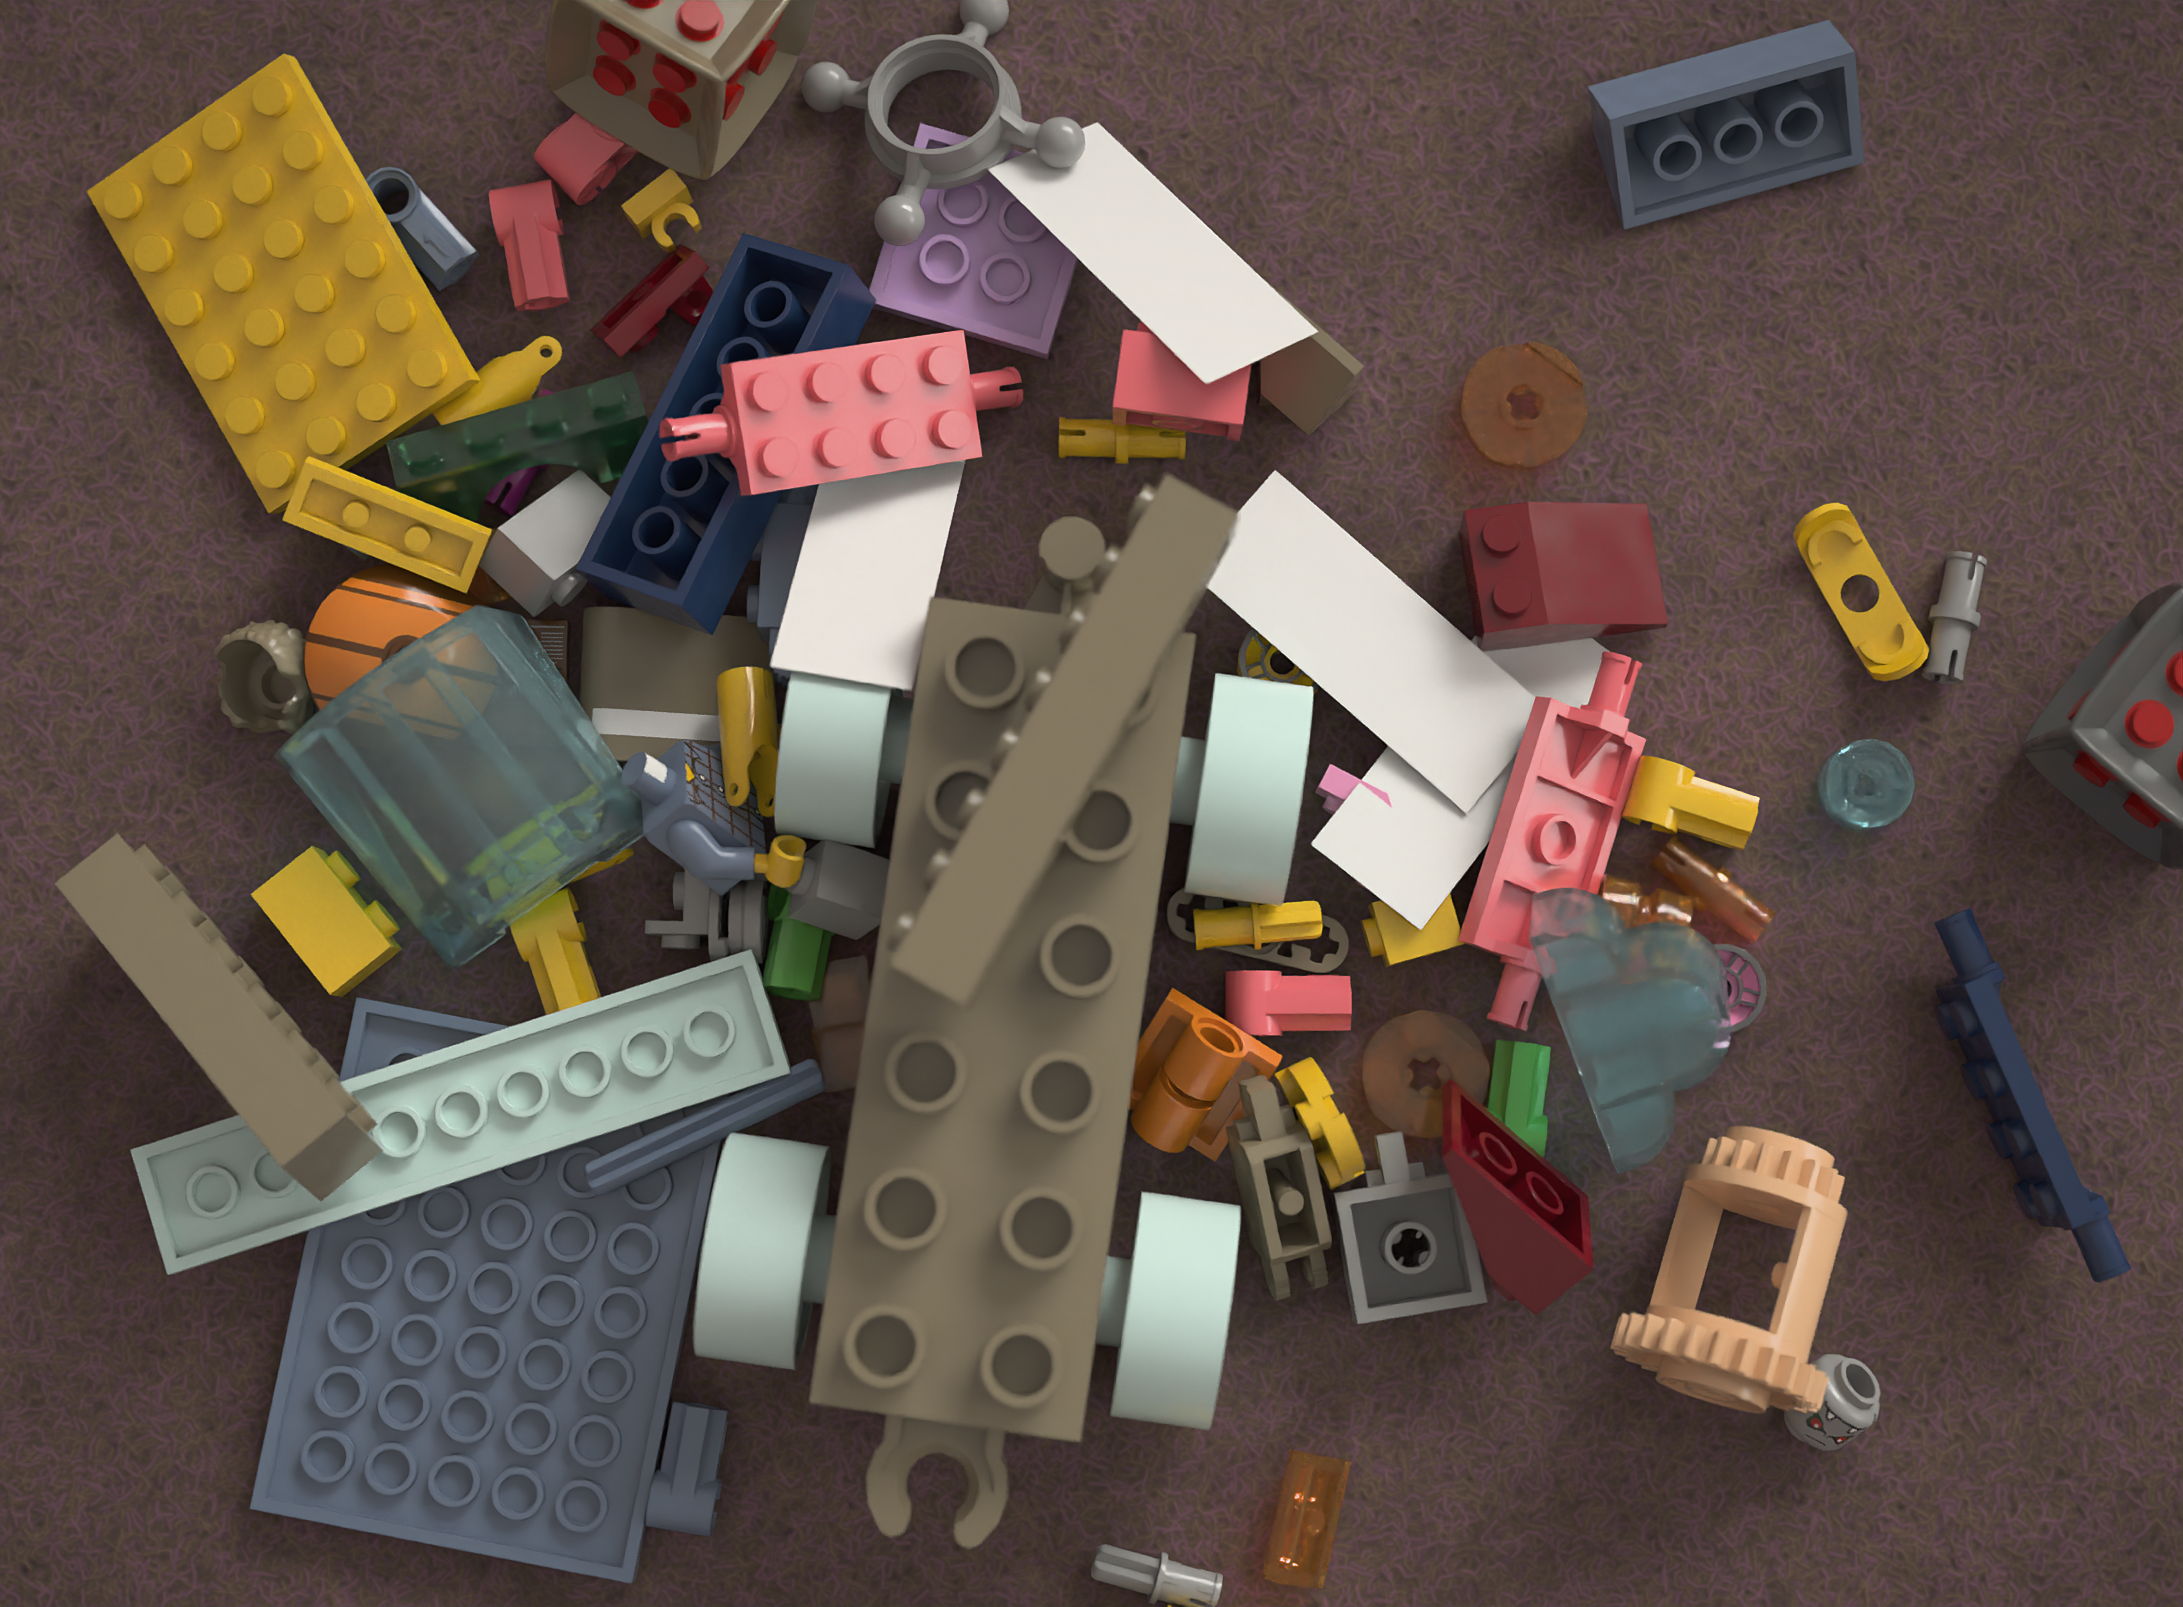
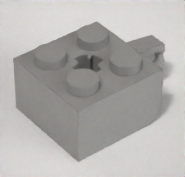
[1330,1131,1487,1324]

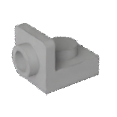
[645,869,710,950]

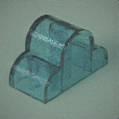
[1529,888,1731,1174]

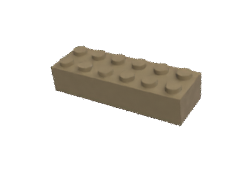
[55,833,383,1201]

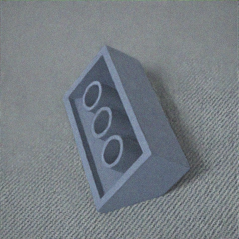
[1588,20,1864,230]

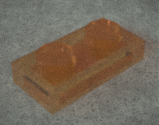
[1261,1449,1351,1589]

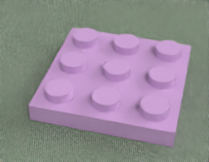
[869,123,1078,359]

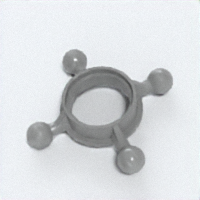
[801,0,1086,246]

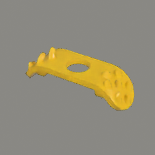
[1793,503,1929,681]

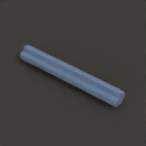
[584,1059,827,1195]

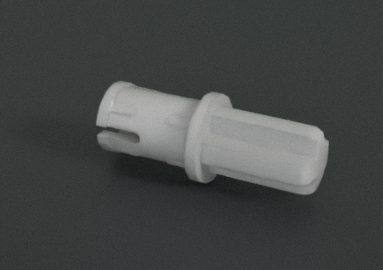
[1091,1544,1223,1607]

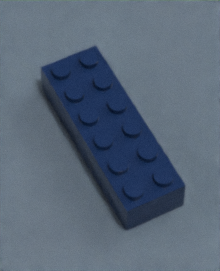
[575,233,876,636]

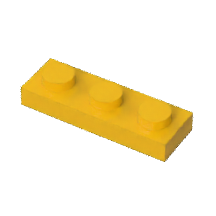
[282,456,492,594]

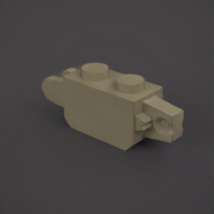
[1226,1075,1332,1301]

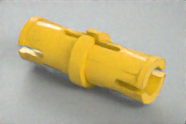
[1059,417,1186,464]

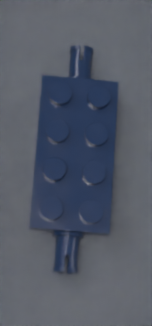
[1934,908,2131,1282]

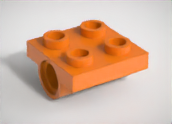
[1128,988,1283,1162]

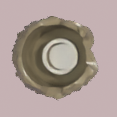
[214,620,316,736]

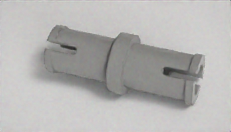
[1921,551,1987,685]

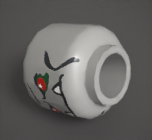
[1783,1354,1880,1451]

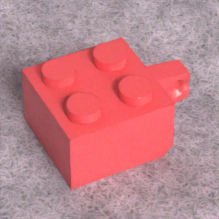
[1113,322,1251,441]

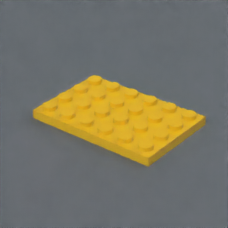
[86,53,480,514]

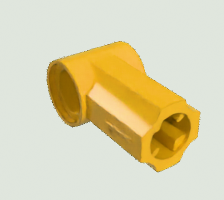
[1622,755,1760,851]
[507,887,601,1015]

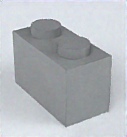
[479,469,611,617]

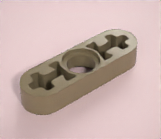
[1166,887,1349,974]

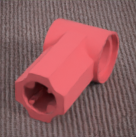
[489,179,571,311]
[1224,970,1352,1037]

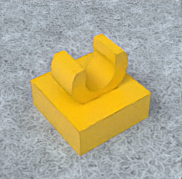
[621,168,702,253]

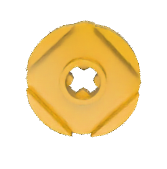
[1273,1057,1366,1189]

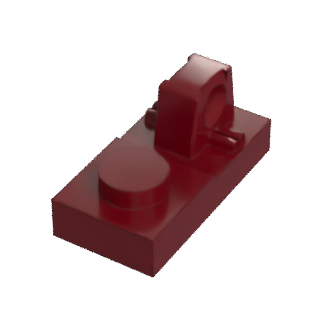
[590,244,714,358]

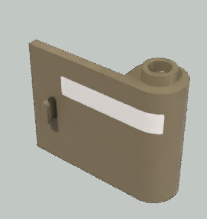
[577,607,775,777]

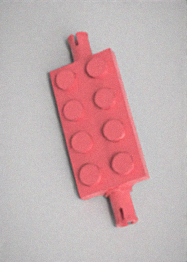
[659,330,1023,496]
[1458,651,1646,1032]

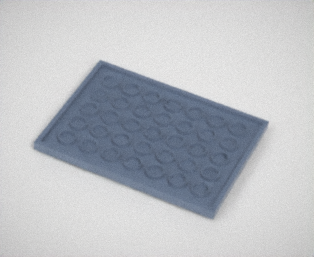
[250,997,732,1584]

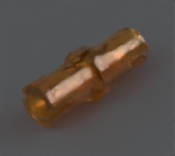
[1648,834,1776,944]

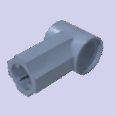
[366,167,480,291]
[646,1400,729,1538]

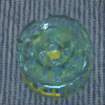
[1816,739,1915,832]

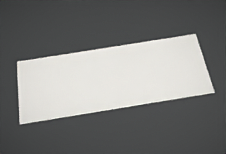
[988,122,1318,384]
[770,460,965,691]
[1207,470,1535,814]
[1311,635,1610,930]

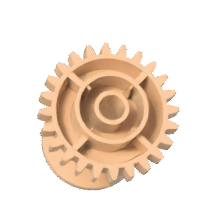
[1611,1126,1848,1413]

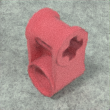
[534,113,639,206]

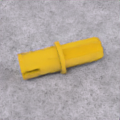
[1193,900,1323,950]

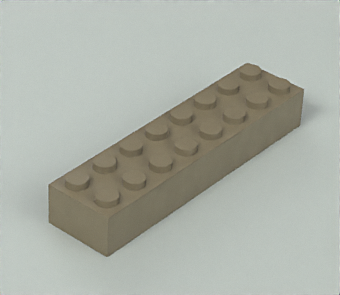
[886,474,1240,1011]

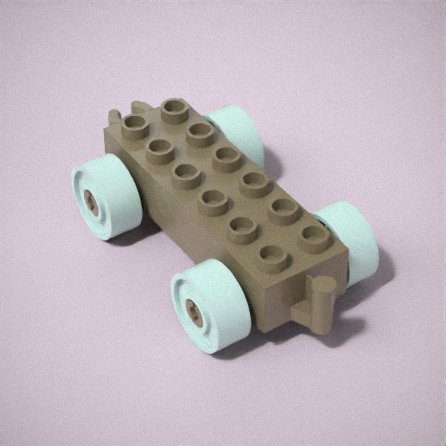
[694,517,1313,1548]

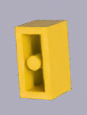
[251,846,402,997]

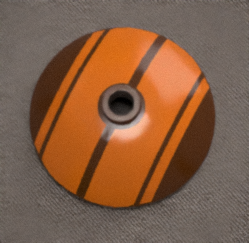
[303,563,499,755]

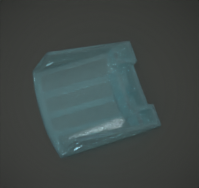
[274,605,644,970]

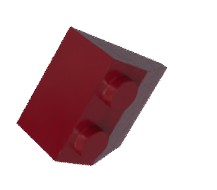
[1459,502,1668,652]
[1442,1079,1593,1315]

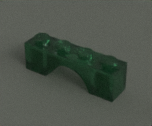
[386,371,649,521]

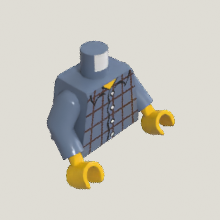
[621,724,806,895]

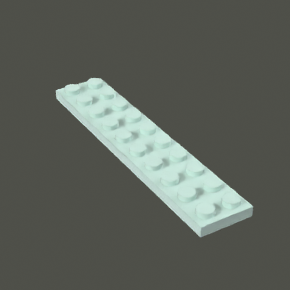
[130,949,791,1275]

